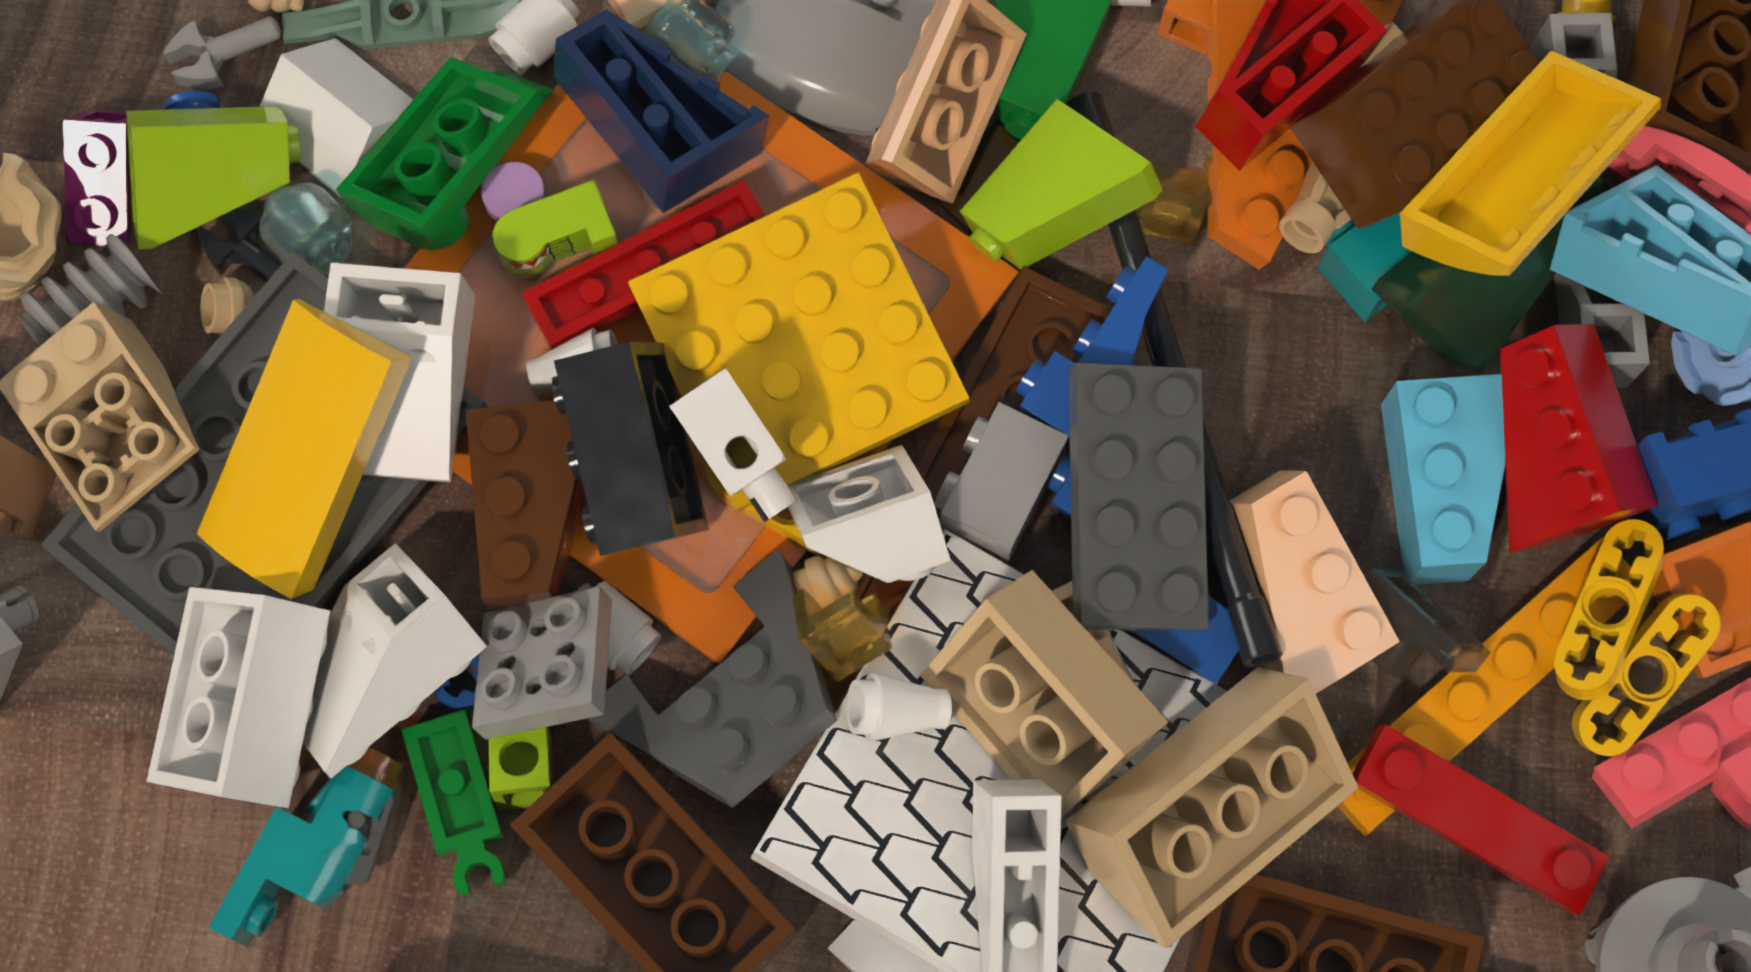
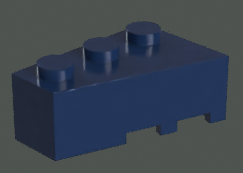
[554,9,770,214]

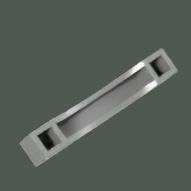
[1531,13,1650,388]

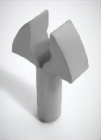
[163,16,281,89]

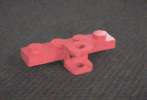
[1592,677,1751,830]

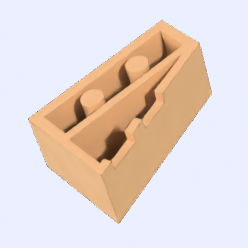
[1230,471,1400,694]

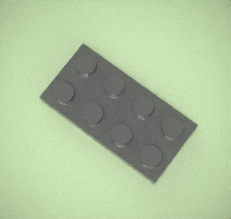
[1068,363,1209,632]

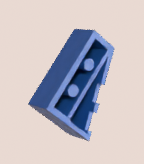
[1629,409,1751,543]

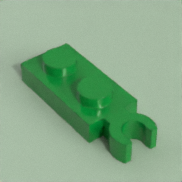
[402,709,507,899]

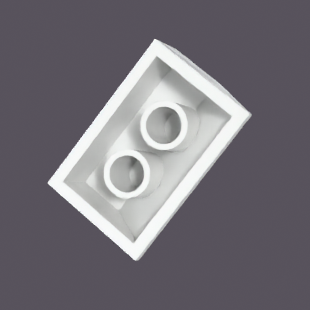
[146,587,330,808]

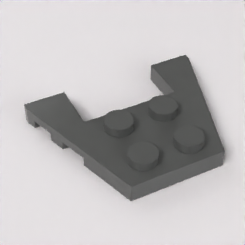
[587,549,837,808]

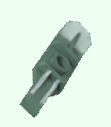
[282,0,521,50]

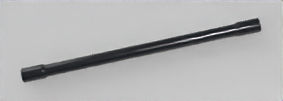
[1068,92,1283,667]

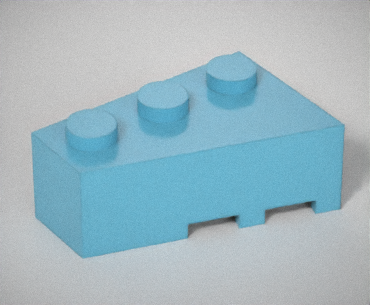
[1549,165,1751,356]
[1381,374,1505,586]

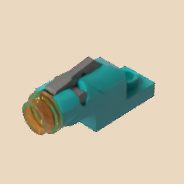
[208,747,404,947]

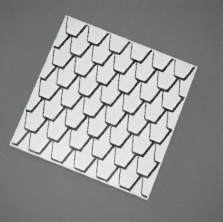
[751,529,1227,972]

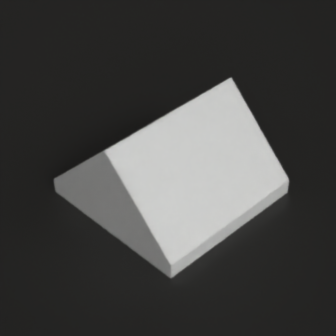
[260,38,413,198]

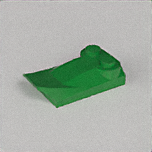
[336,57,554,251]

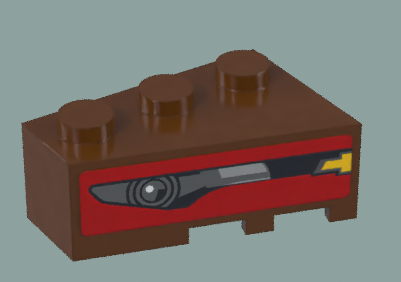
[466,400,585,611]

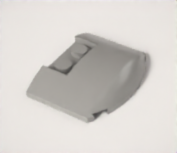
[700,0,936,136]

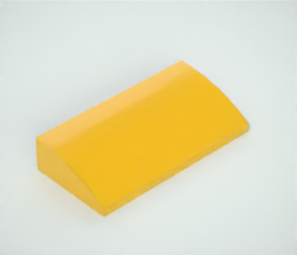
[1400,51,1661,276]
[197,299,413,599]

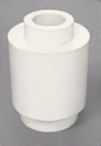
[488,0,580,75]
[576,581,661,675]

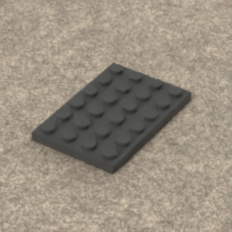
[40,252,488,656]

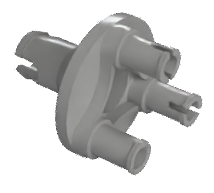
[1584,877,1751,972]

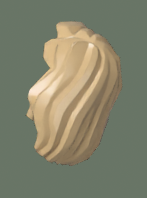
[0,153,61,301]

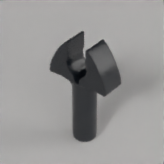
[199,209,282,282]

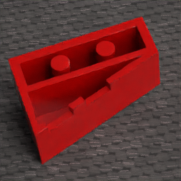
[1195,0,1388,171]
[1500,324,1658,553]

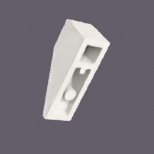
[972,779,1061,972]

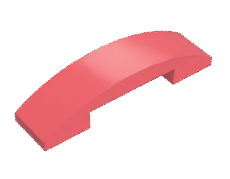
[1604,126,1751,235]

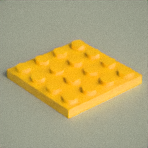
[628,172,970,513]

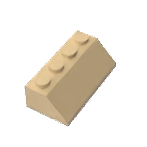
[1065,667,1359,948]

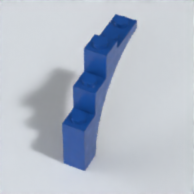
[1016,256,1239,685]

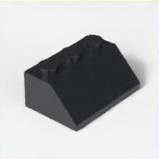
[551,342,709,556]

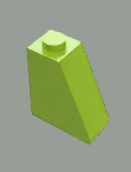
[960,99,1163,270]
[126,106,300,250]

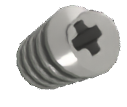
[16,233,162,347]

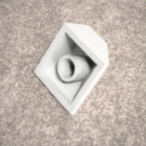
[788,445,951,583]

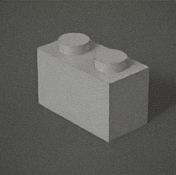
[934,402,1069,565]

